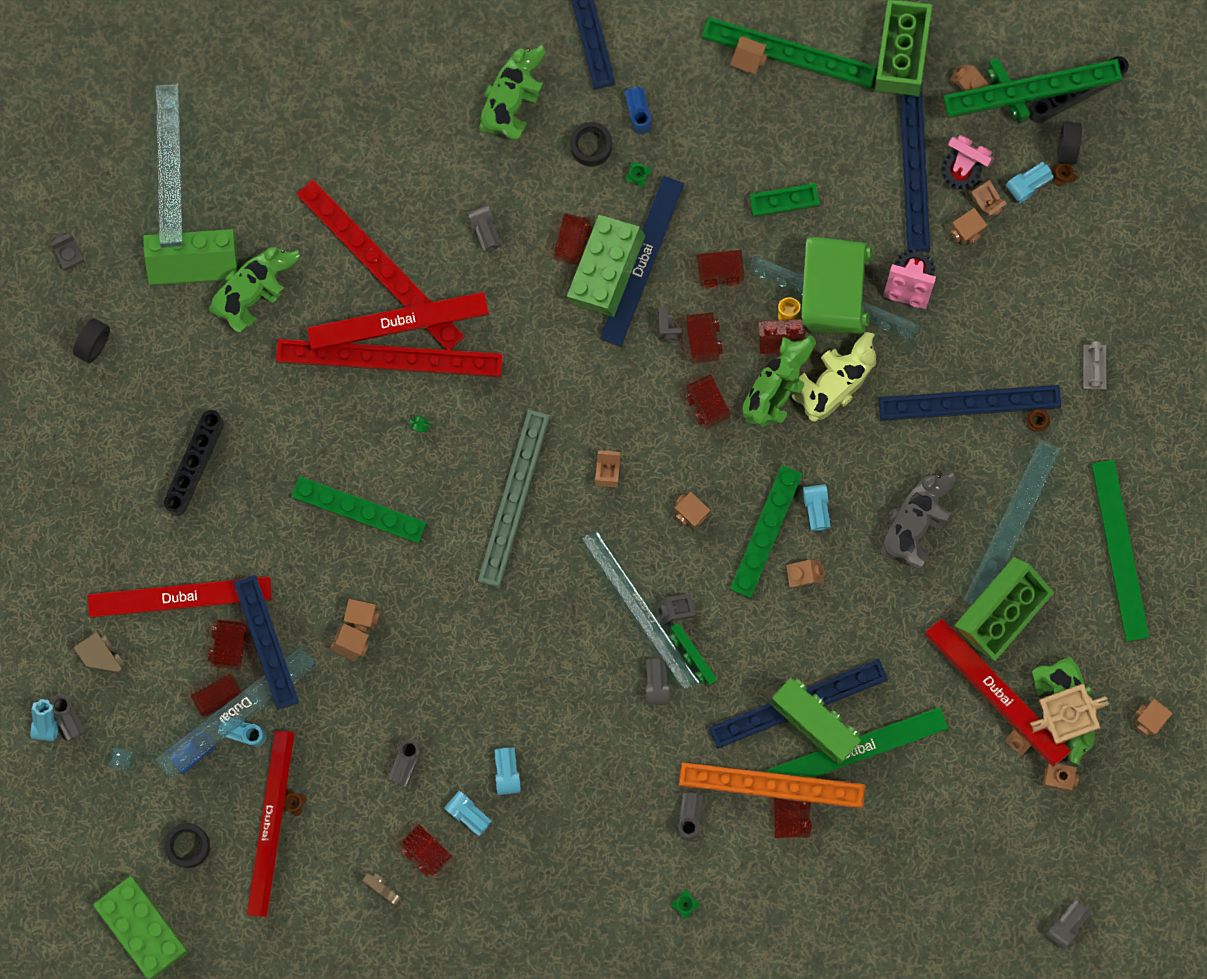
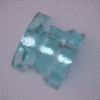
[108,748,135,771]

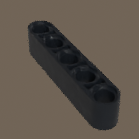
[1029,56,1129,123]
[164,410,224,516]

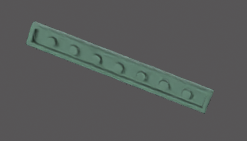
[478,409,550,588]

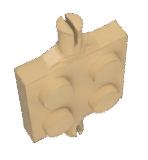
[1031,684,1109,744]

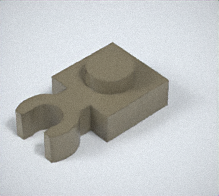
[362,873,401,905]

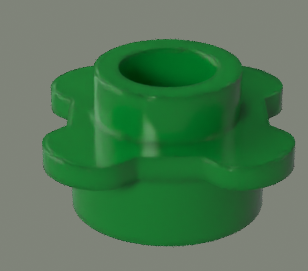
[626,162,651,187]
[408,416,432,433]
[671,890,699,919]

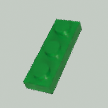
[987,57,1030,124]
[749,183,820,218]
[669,623,717,687]

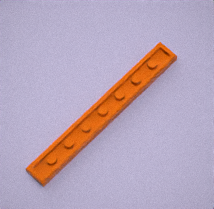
[679,762,866,809]

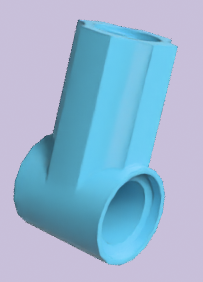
[1006,162,1053,203]
[803,484,830,531]
[31,699,58,742]
[218,716,267,747]
[495,748,521,795]
[444,791,492,836]

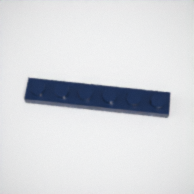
[234,575,299,711]

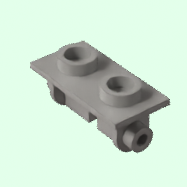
[1083,341,1106,390]

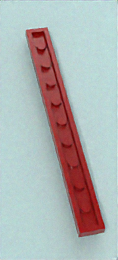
[297,179,465,350]
[276,339,503,378]

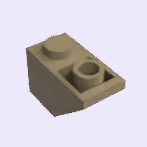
[74,632,125,675]

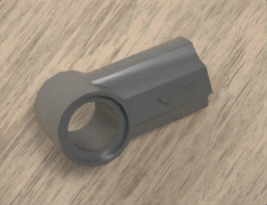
[467,205,502,252]
[646,659,670,705]
[50,695,86,741]
[388,739,421,787]
[678,792,703,841]
[1045,900,1091,950]

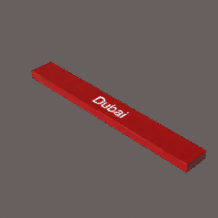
[307,292,489,351]
[88,576,272,618]
[924,619,1071,767]
[247,731,295,917]

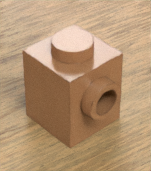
[731,36,767,74]
[950,208,987,246]
[675,492,710,530]
[344,599,380,632]
[330,624,369,661]
[1134,699,1173,737]
[1042,763,1079,792]

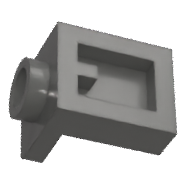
[50,233,85,271]
[658,307,682,342]
[657,593,696,625]

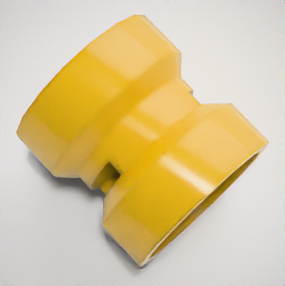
[778,297,801,329]

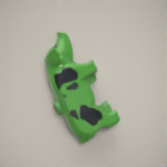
[479,45,546,140]
[209,247,300,333]
[743,335,816,427]
[1032,657,1095,766]

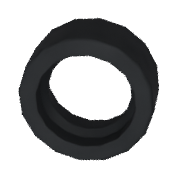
[1057,121,1082,165]
[570,122,612,167]
[73,318,110,363]
[164,823,210,868]

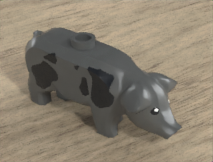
[881,471,956,568]

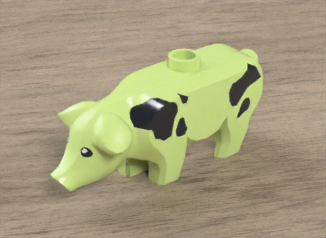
[790,332,876,422]

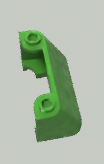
[802,237,873,334]

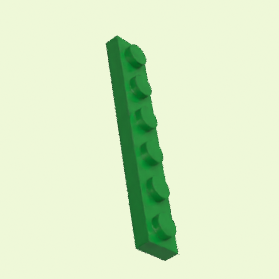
[730,465,803,599]
[291,476,427,544]

